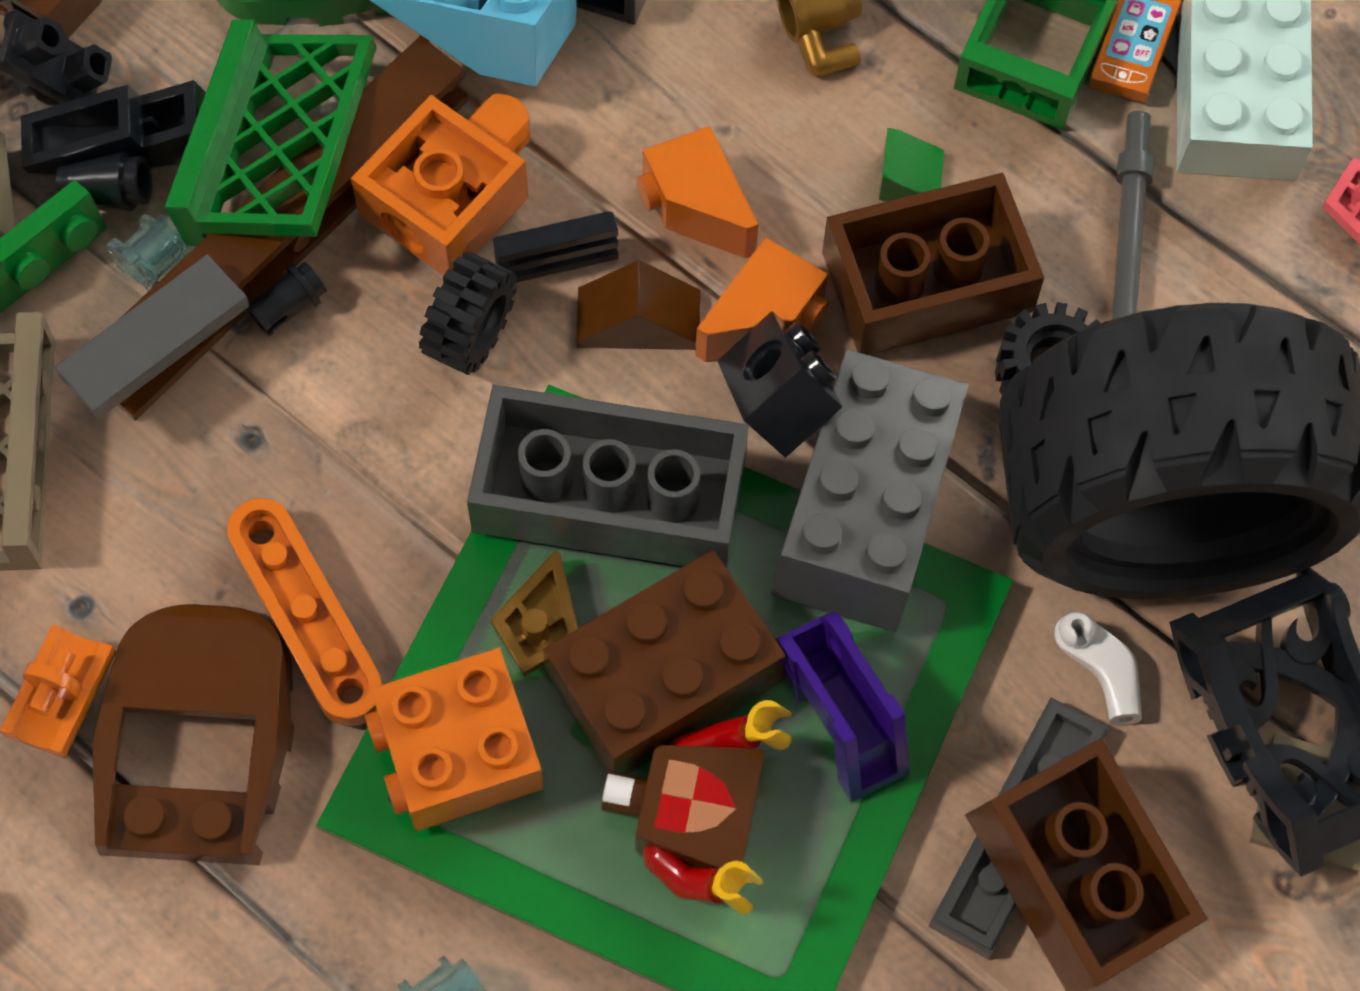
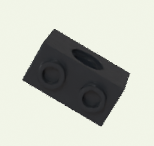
[717,311,842,458]

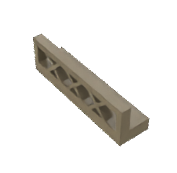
[0,312,55,571]

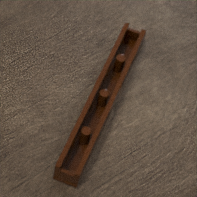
[117,35,468,421]

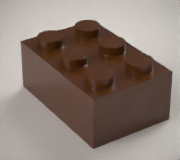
[822,172,1045,355]
[543,549,786,775]
[965,737,1208,991]

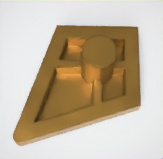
[490,551,578,677]

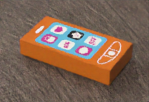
[1089,0,1182,104]

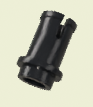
[247,262,327,337]

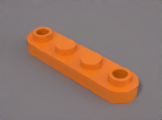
[227,498,383,726]

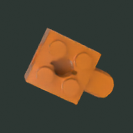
[351,94,531,276]

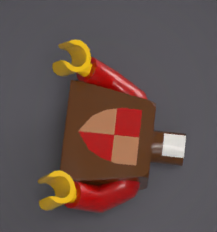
[601,700,792,915]

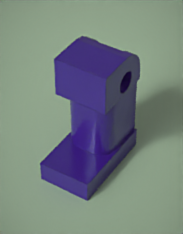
[775,611,910,803]

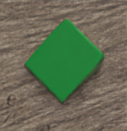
[879,128,944,201]

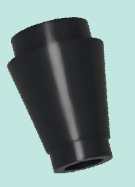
[56,150,152,211]

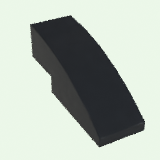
[21,80,206,174]

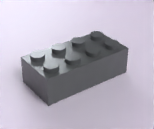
[771,349,968,632]
[467,384,749,568]

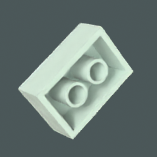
[1176,0,1313,181]

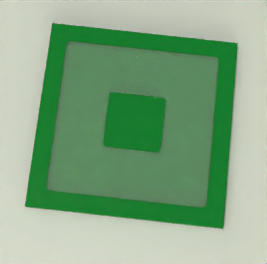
[316,384,1013,991]

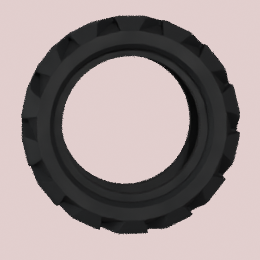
[998,303,1360,599]

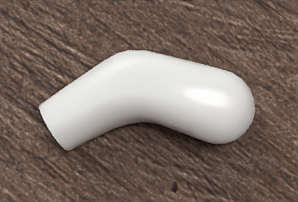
[1054,611,1142,726]

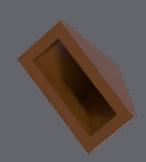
[576,260,700,350]

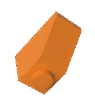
[636,126,759,258]
[695,237,830,362]

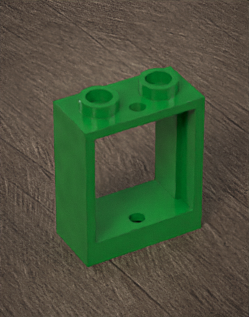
[953,0,1118,130]

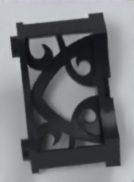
[1170,567,1360,877]

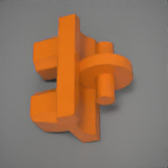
[0,624,116,759]

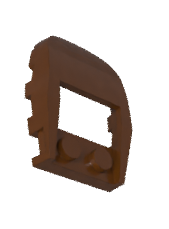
[92,604,294,865]

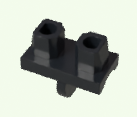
[0,9,112,104]

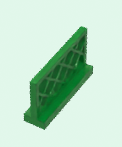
[164,20,377,246]

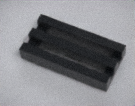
[493,211,619,283]

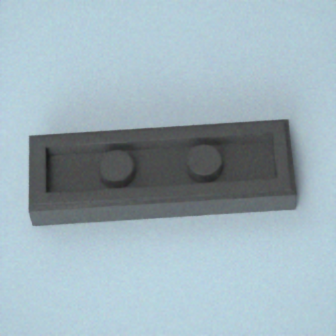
[55,254,249,420]

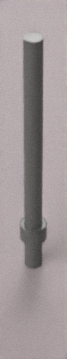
[1112,111,1154,320]

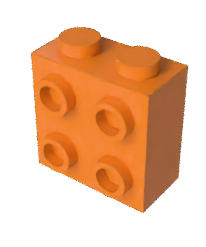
[364,647,544,832]

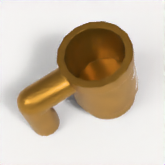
[777,0,862,77]

